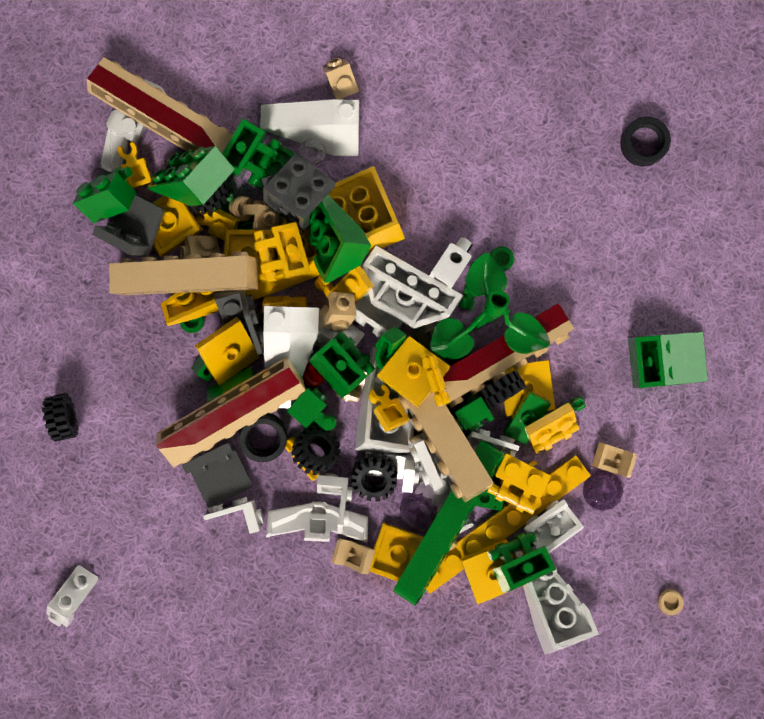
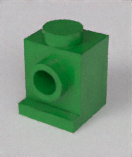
[452,397,494,432]

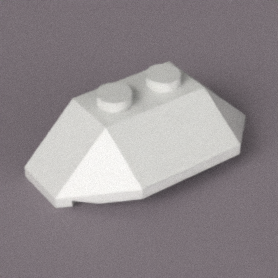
[363,246,463,328]

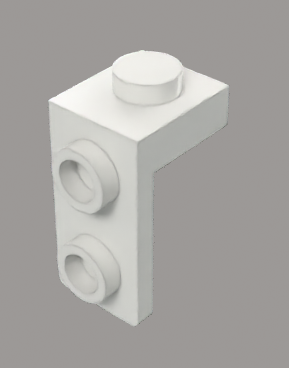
[365,451,420,493]
[317,473,353,534]
[203,497,265,534]
[46,566,98,628]

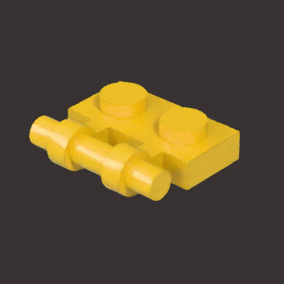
[253,222,310,283]
[524,402,579,454]
[487,453,551,514]

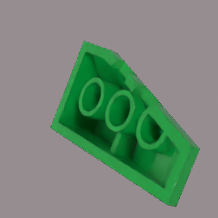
[309,195,371,283]

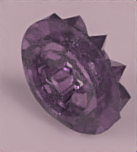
[583,471,624,511]
[400,493,438,532]

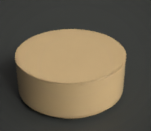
[229,196,253,221]
[657,589,684,615]

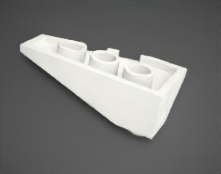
[260,99,359,156]
[263,306,319,408]
[355,347,414,453]
[514,546,599,655]

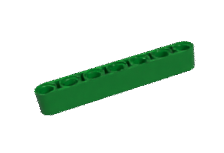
[393,440,505,606]

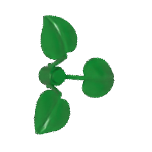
[430,252,550,359]

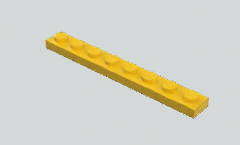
[426,455,591,594]

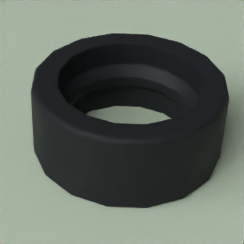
[620,116,671,167]
[239,413,287,462]

